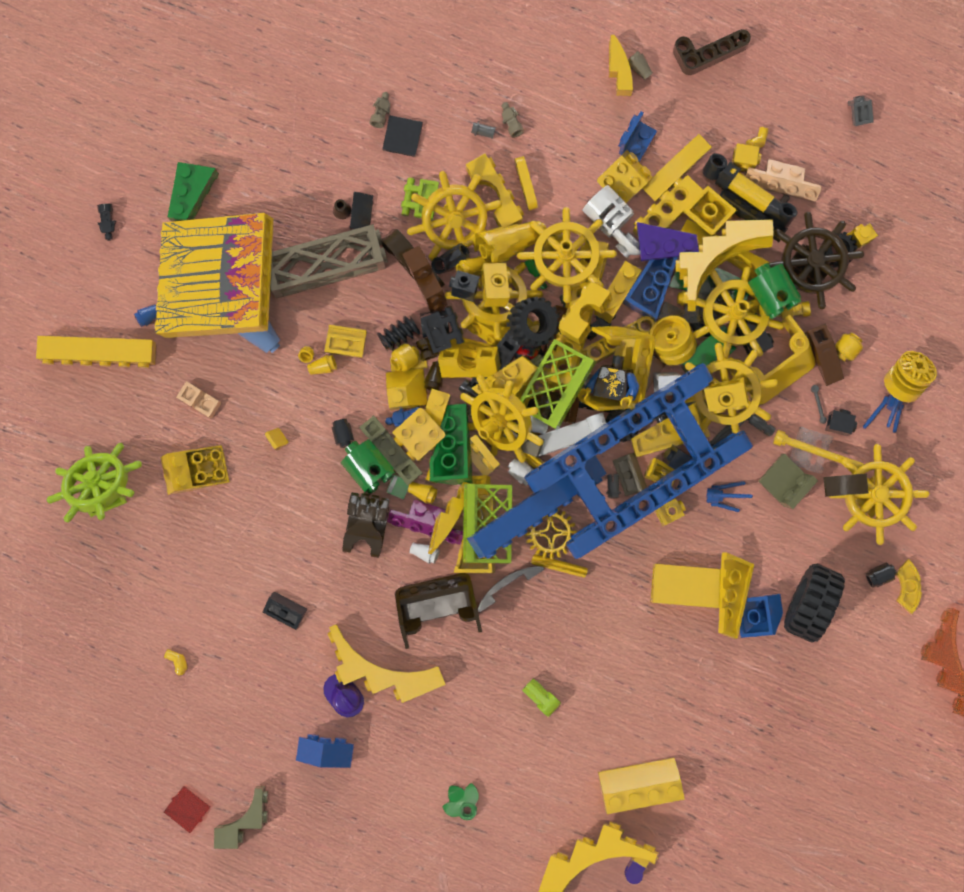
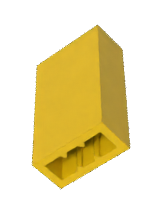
[650,564,721,608]

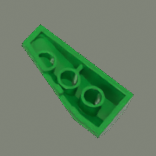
[430,404,473,485]

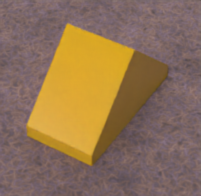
[644,458,675,486]

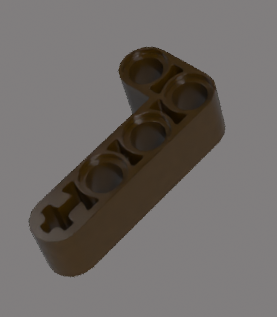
[673,29,751,75]
[380,229,445,288]

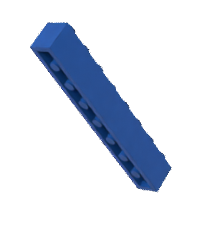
[467,456,607,559]

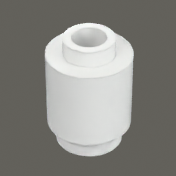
[508,459,534,486]

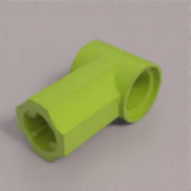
[522,678,562,718]

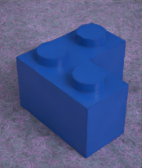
[296,734,354,768]

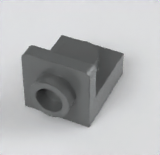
[848,96,874,126]

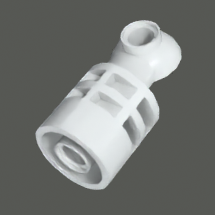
[582,185,640,258]

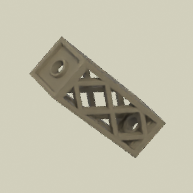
[270,224,388,299]

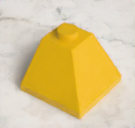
[386,368,428,411]

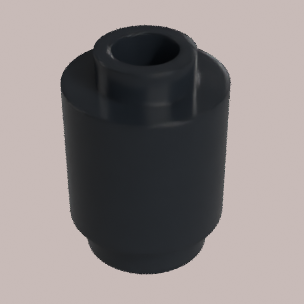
[331,419,354,448]
[866,562,897,588]

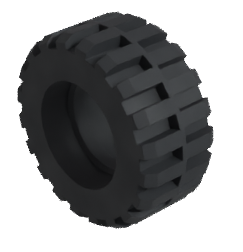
[784,564,845,643]

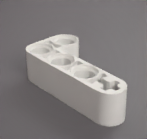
[538,413,606,457]

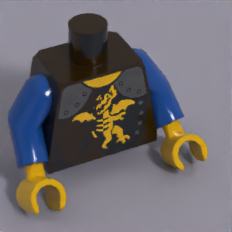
[578,355,639,410]

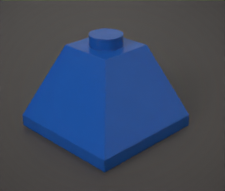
[740,594,783,638]

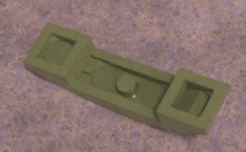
[359,415,423,485]

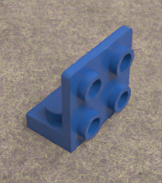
[618,111,657,162]

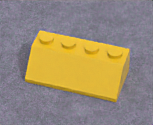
[598,757,685,814]

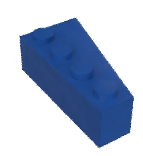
[623,257,678,322]

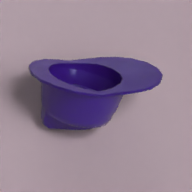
[323,674,364,717]

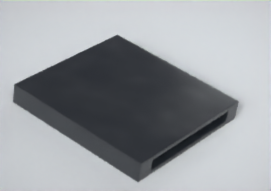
[382,115,423,157]

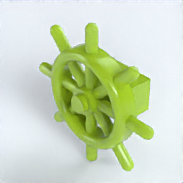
[47,443,142,523]

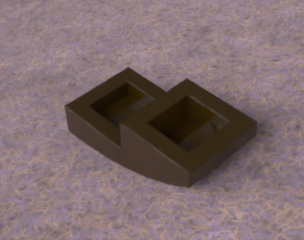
[823,474,869,497]

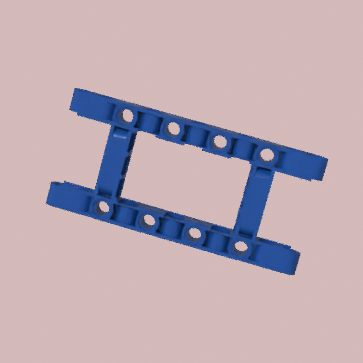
[524,363,753,559]

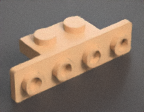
[745,159,822,201]

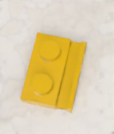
[324,325,367,358]

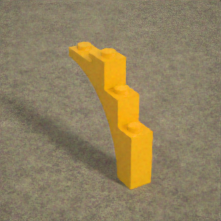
[676,220,773,311]
[328,625,446,703]
[538,821,659,892]

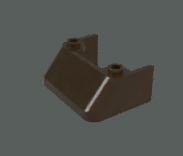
[395,573,482,649]

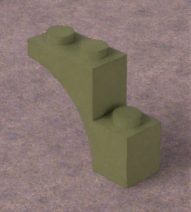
[214,786,268,849]

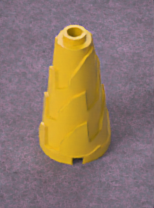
[473,221,547,263]

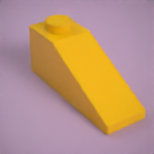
[425,389,451,451]

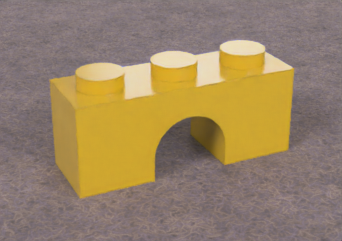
[594,261,642,323]
[559,281,613,346]
[438,347,501,378]

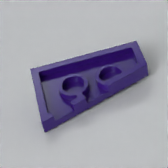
[636,222,699,261]

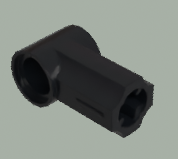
[431,243,470,274]

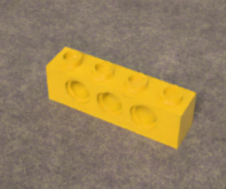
[632,175,703,237]

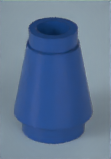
[134,304,157,327]

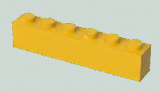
[36,336,156,368]

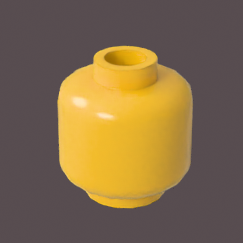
[835,332,863,362]
[390,343,419,372]

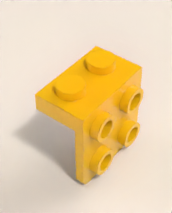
[597,150,653,203]
[392,408,445,462]

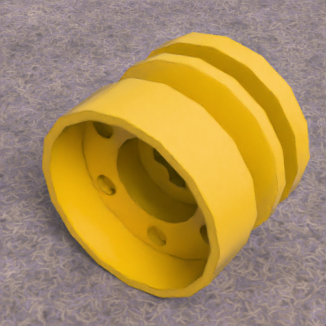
[884,351,937,403]

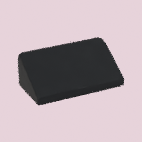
[350,192,373,230]
[263,592,307,630]

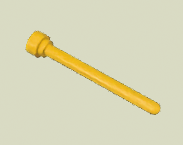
[773,430,863,468]

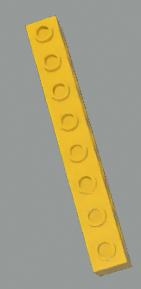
[546,241,609,389]

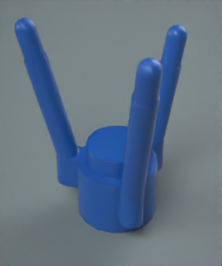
[863,394,904,433]
[706,481,753,512]

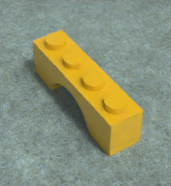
[466,154,524,228]

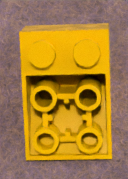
[160,445,229,495]

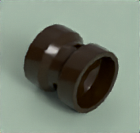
[416,337,439,361]

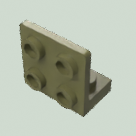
[759,454,818,509]

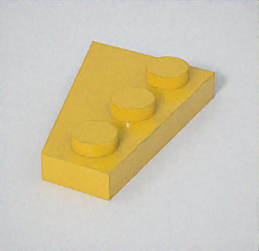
[472,356,538,407]

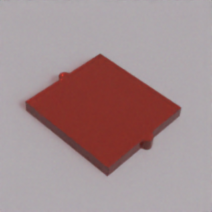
[164,786,210,833]

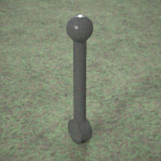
[811,385,827,424]

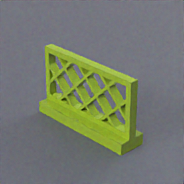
[520,339,596,430]
[463,484,512,563]

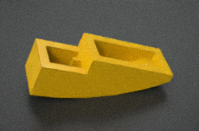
[609,35,633,96]

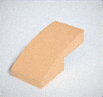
[176,381,221,419]

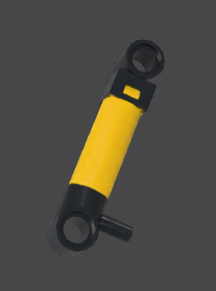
[702,153,798,229]

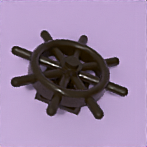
[768,212,865,309]

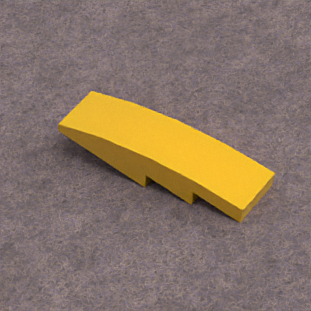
[642,134,712,202]
[428,482,470,554]

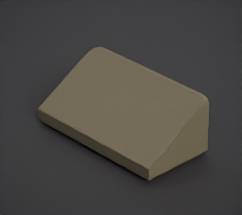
[613,453,647,496]

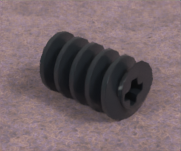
[377,315,420,352]

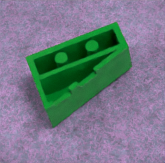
[167,162,219,222]

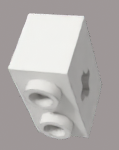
[653,372,682,396]

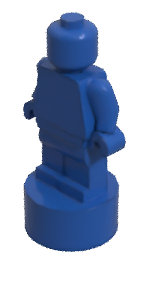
[385,406,420,427]

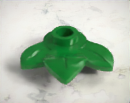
[442,783,479,820]

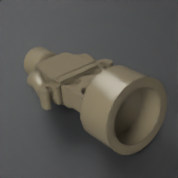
[369,92,390,128]
[501,102,525,138]

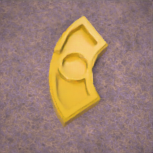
[896,559,922,614]

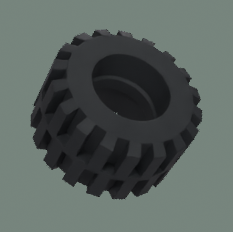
[507,297,560,347]

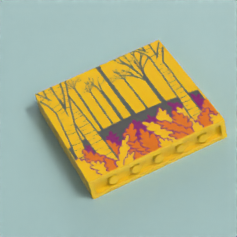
[155,213,274,338]

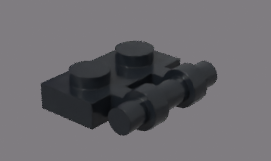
[421,306,464,353]

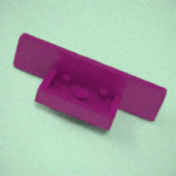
[387,500,463,545]

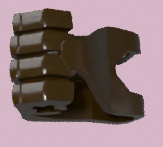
[342,492,389,558]

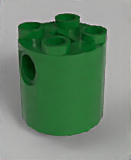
[748,263,802,319]
[340,439,395,495]

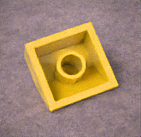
[683,186,736,236]

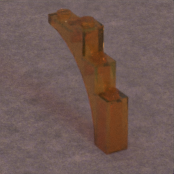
[921,608,964,717]

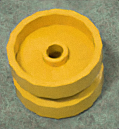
[650,316,697,365]

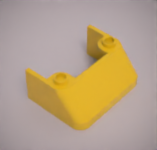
[727,314,816,405]
[579,326,655,411]

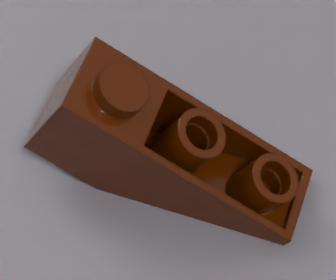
[804,323,844,386]

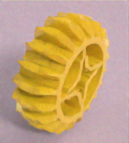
[525,508,577,559]

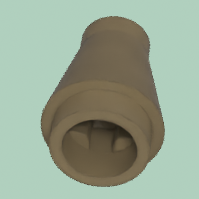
[628,51,653,80]

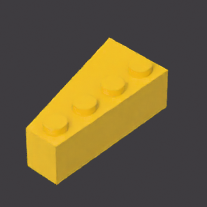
[453,495,496,573]

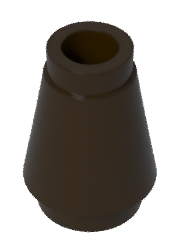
[333,199,352,220]
[424,362,443,391]

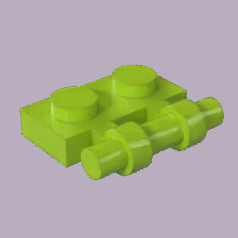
[401,178,439,220]

